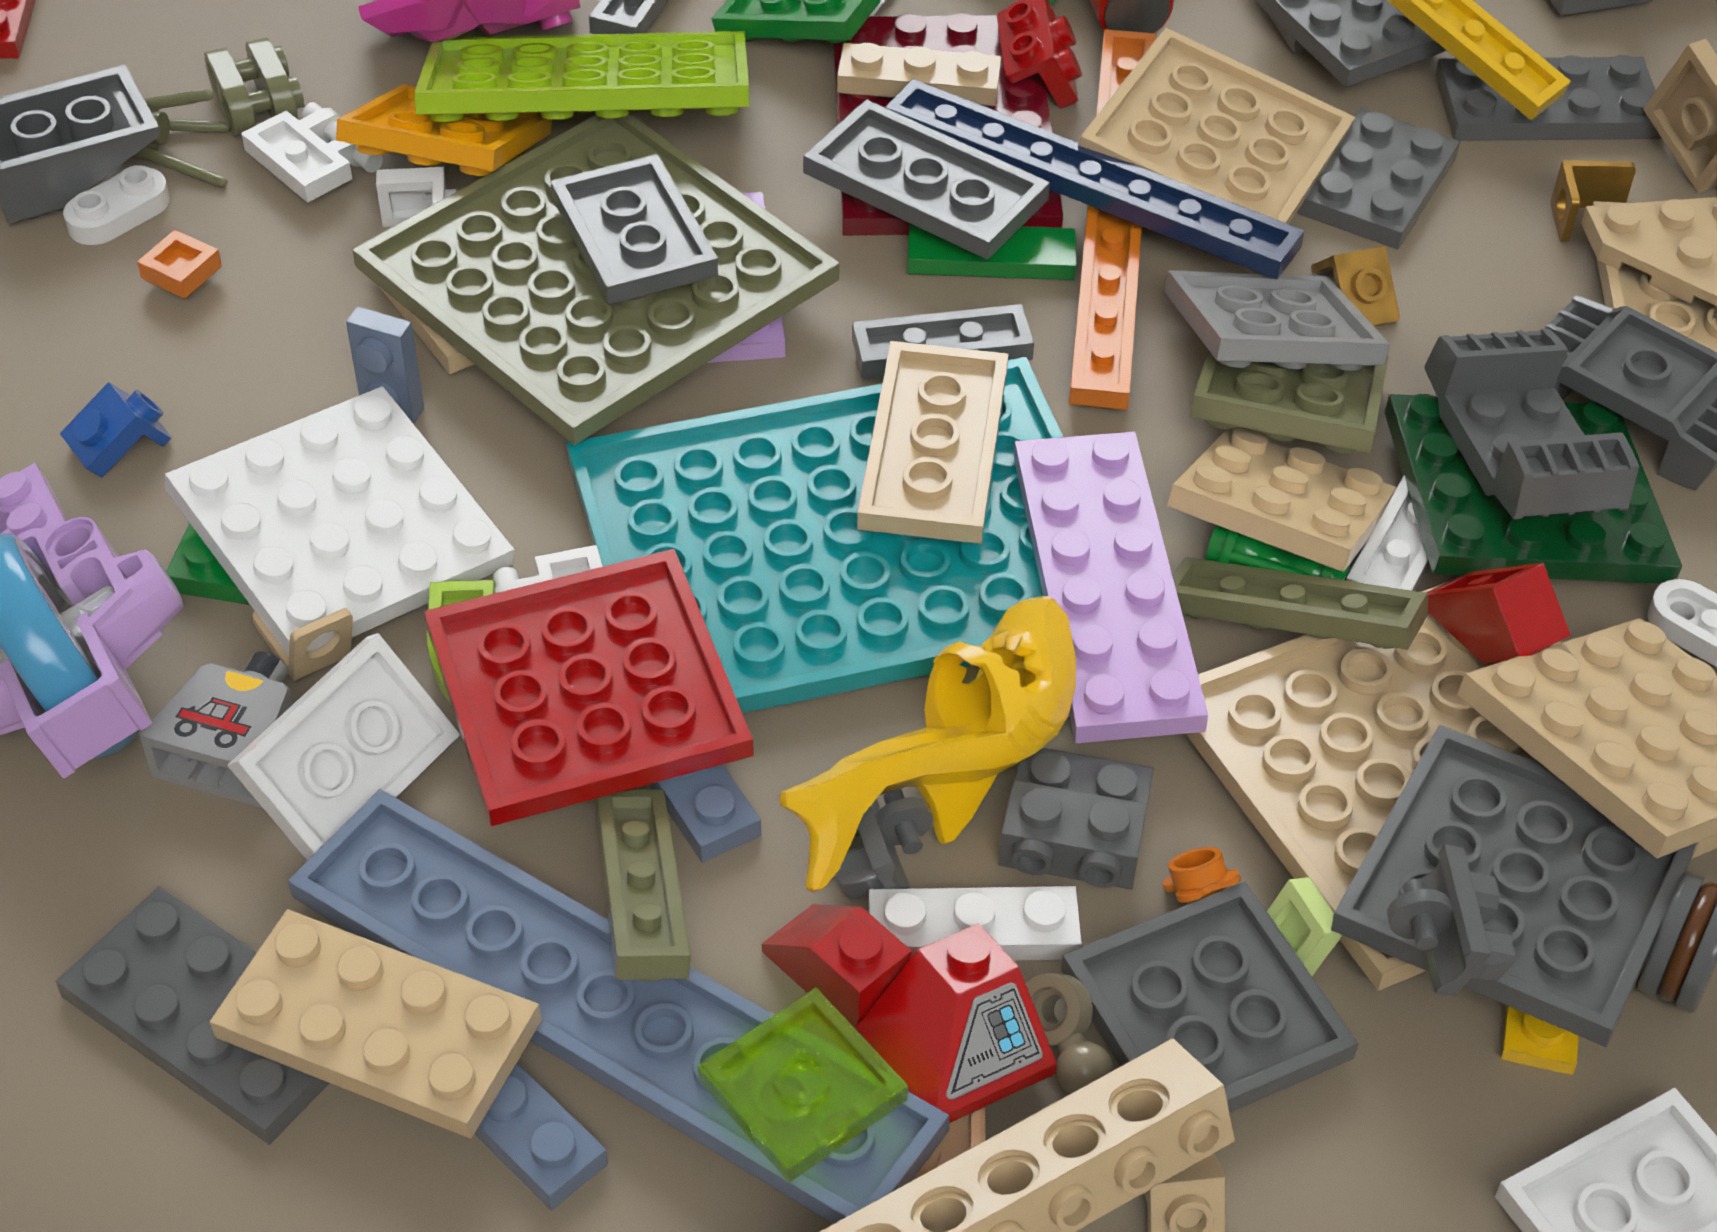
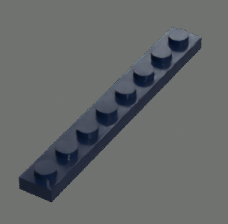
[885,79,1305,279]

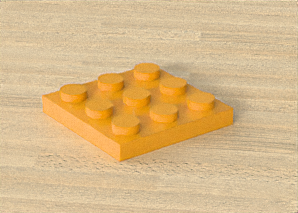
[336,84,552,176]

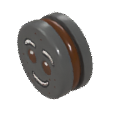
[1637,871,1717,1013]

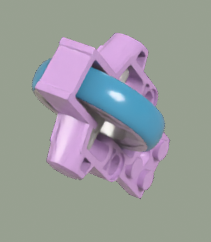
[0,463,184,779]

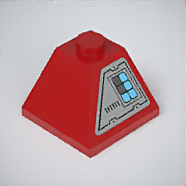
[856,923,1057,1123]

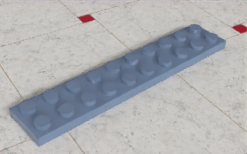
[288,789,949,1224]

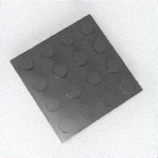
[1331,724,1699,1047]

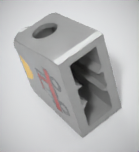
[140,652,294,809]

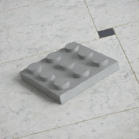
[1164,270,1390,371]

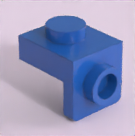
[60,382,172,478]

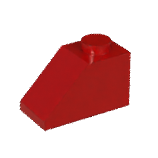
[1426,563,1571,664]
[761,904,912,1037]

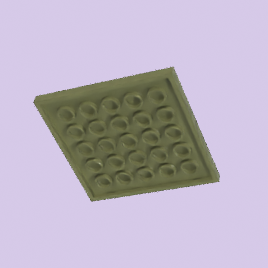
[352,113,840,445]

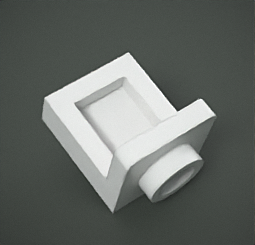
[376,167,457,227]

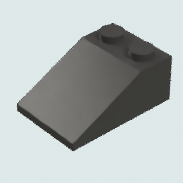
[0,65,161,224]

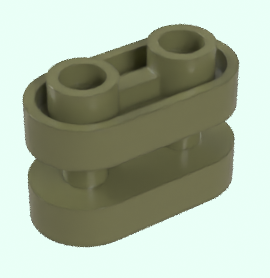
[204,37,305,136]

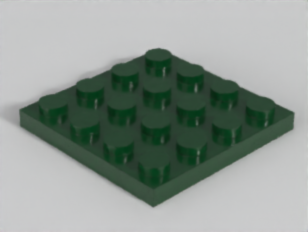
[1384,394,1682,584]

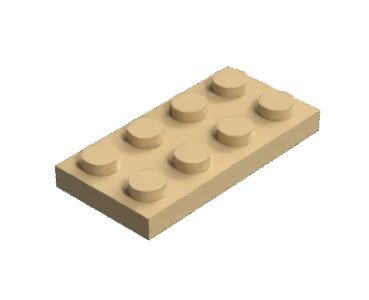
[857,341,1009,544]
[209,909,542,1139]

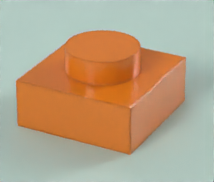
[137,230,222,299]

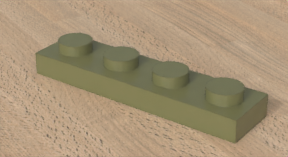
[1172,557,1428,650]
[595,789,691,982]

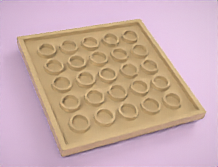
[1186,581,1717,991]

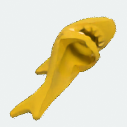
[779,596,1076,892]

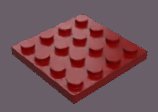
[424,549,754,827]

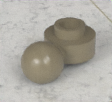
[1026,973,1114,1095]

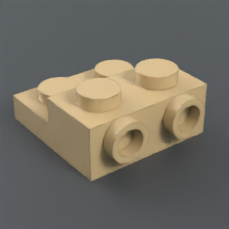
[1643,39,1717,193]

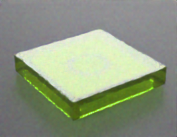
[697,987,908,1183]

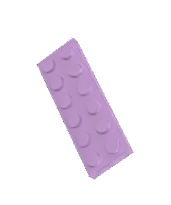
[1014,432,1209,744]

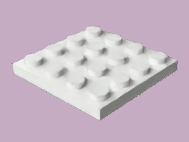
[165,386,515,656]

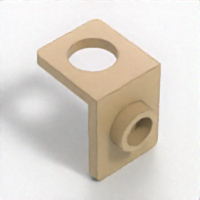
[252,608,353,681]

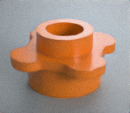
[1162,847,1241,904]

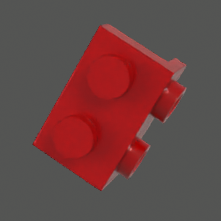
[997,0,1082,109]

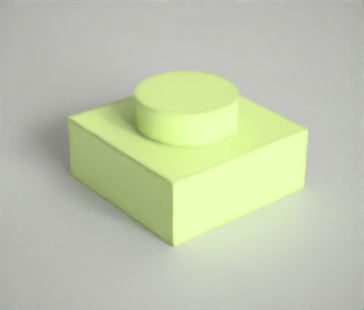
[1267,877,1343,976]

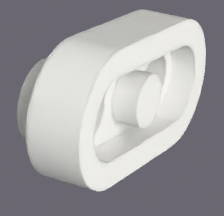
[63,165,170,245]
[1647,579,1717,667]

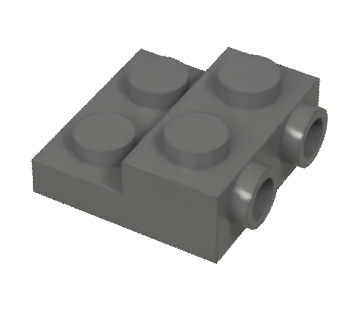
[998,748,1154,890]

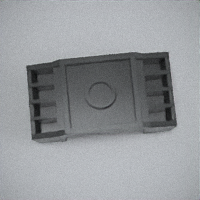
[1544,295,1717,490]
[1424,329,1639,519]

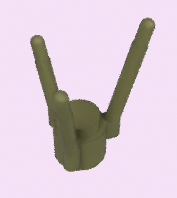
[131,90,230,187]

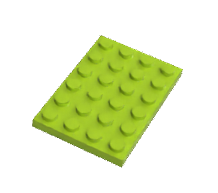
[414,31,750,122]

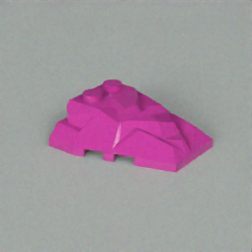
[358,0,581,42]

